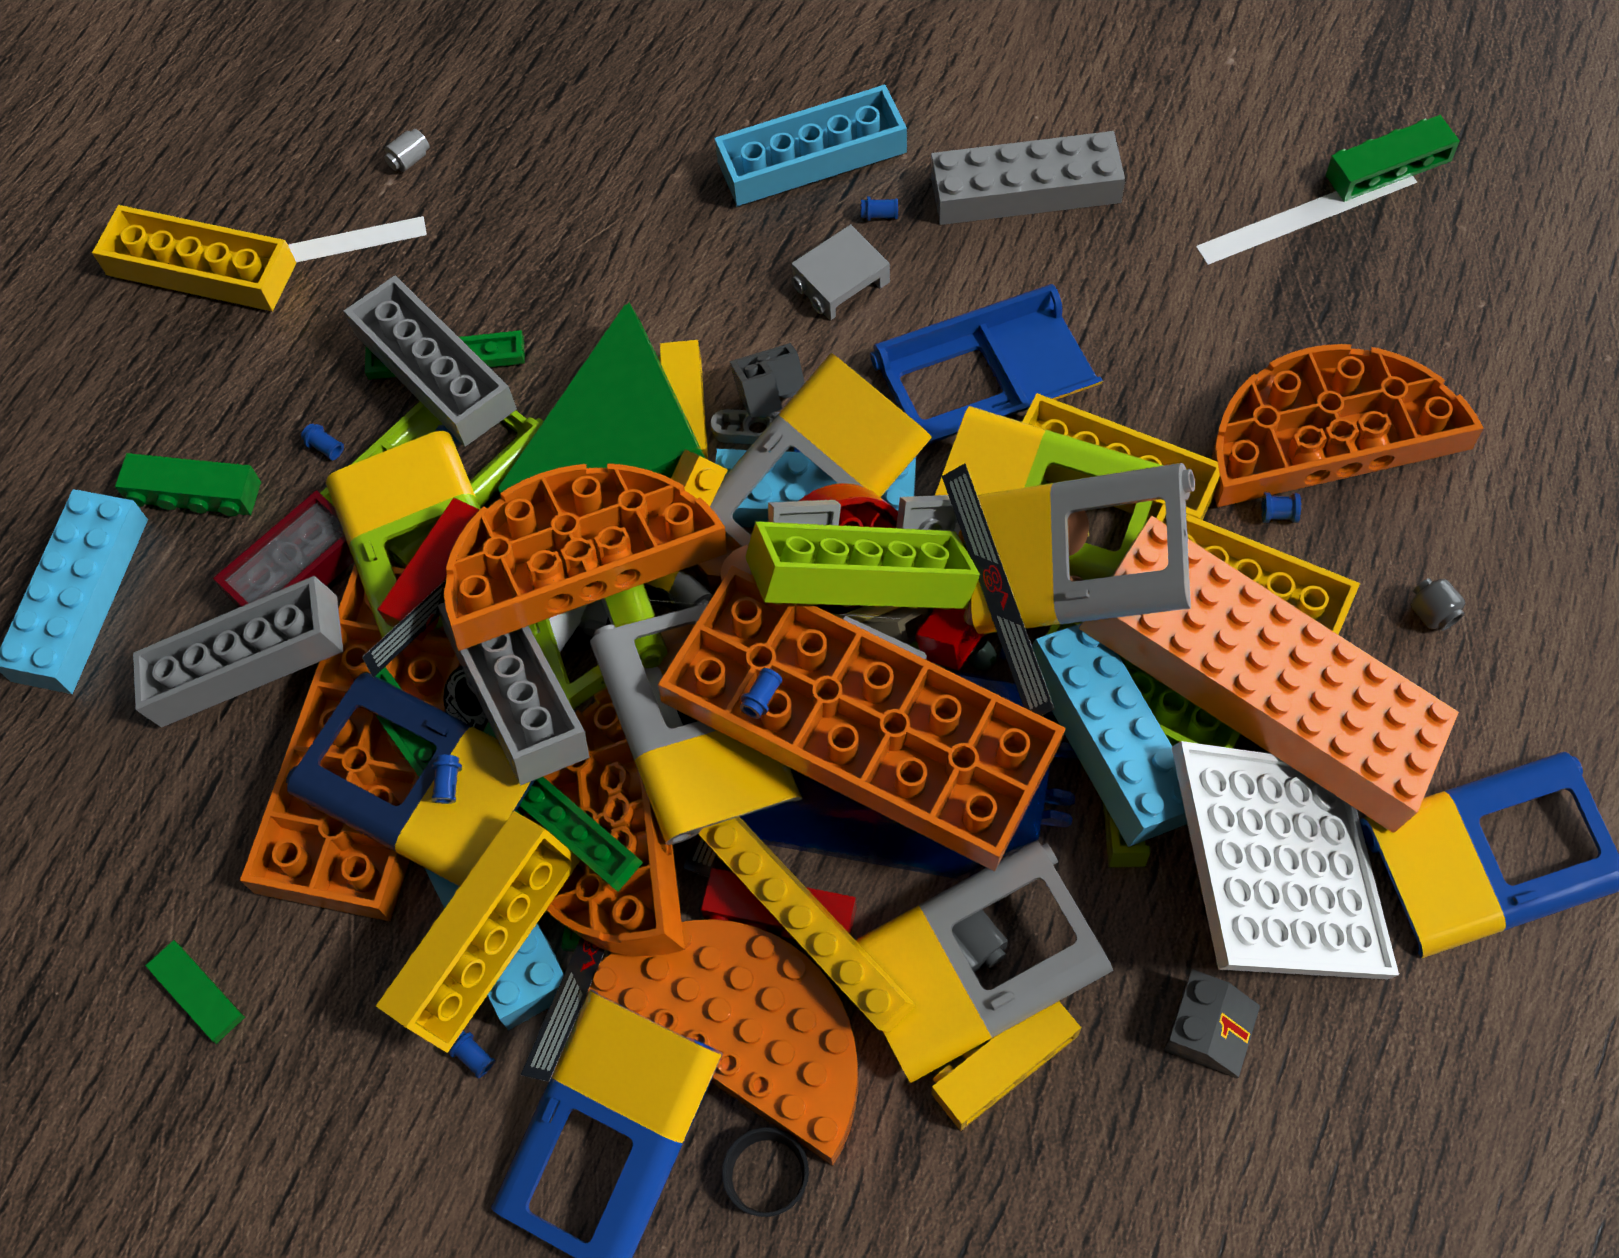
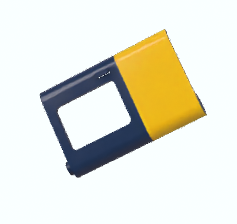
[286,672,535,887]

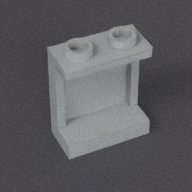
[791,224,890,320]

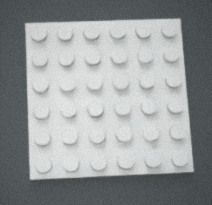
[1171,741,1399,980]

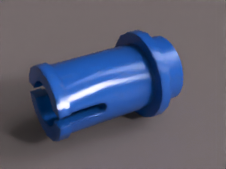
[861,196,898,221]
[301,424,344,461]
[740,668,783,719]
[431,754,462,804]
[449,1030,496,1078]

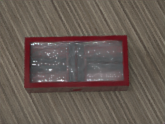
[213,490,354,608]

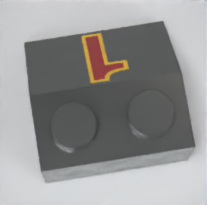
[1164,969,1260,1079]

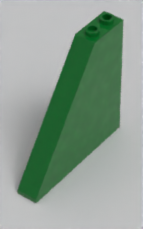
[498,303,706,493]

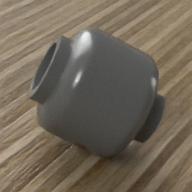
[1411,578,1465,631]

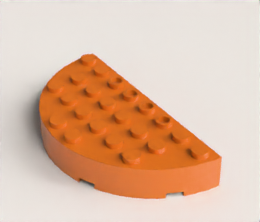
[1211,344,1484,507]
[444,463,727,651]
[521,689,685,956]
[586,920,858,1166]

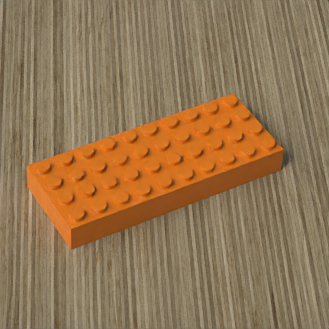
[1079,515,1459,833]
[240,564,461,921]
[658,566,1066,871]

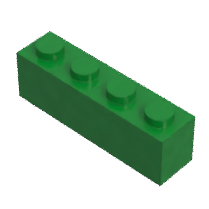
[1325,114,1460,202]
[115,453,261,517]

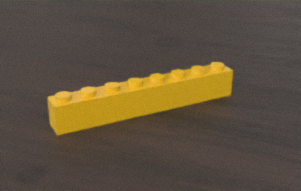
[698,817,916,1033]

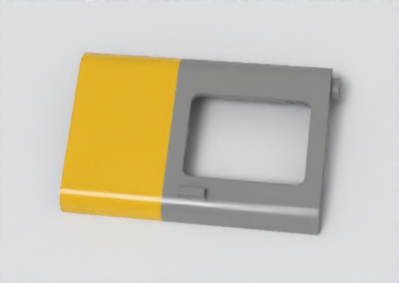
[710,353,932,546]
[971,463,1195,634]
[590,603,802,845]
[856,840,1113,1083]

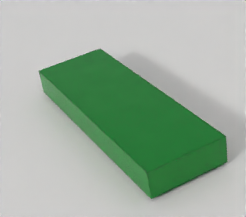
[145,940,245,1044]

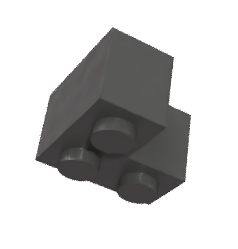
[729,343,805,419]

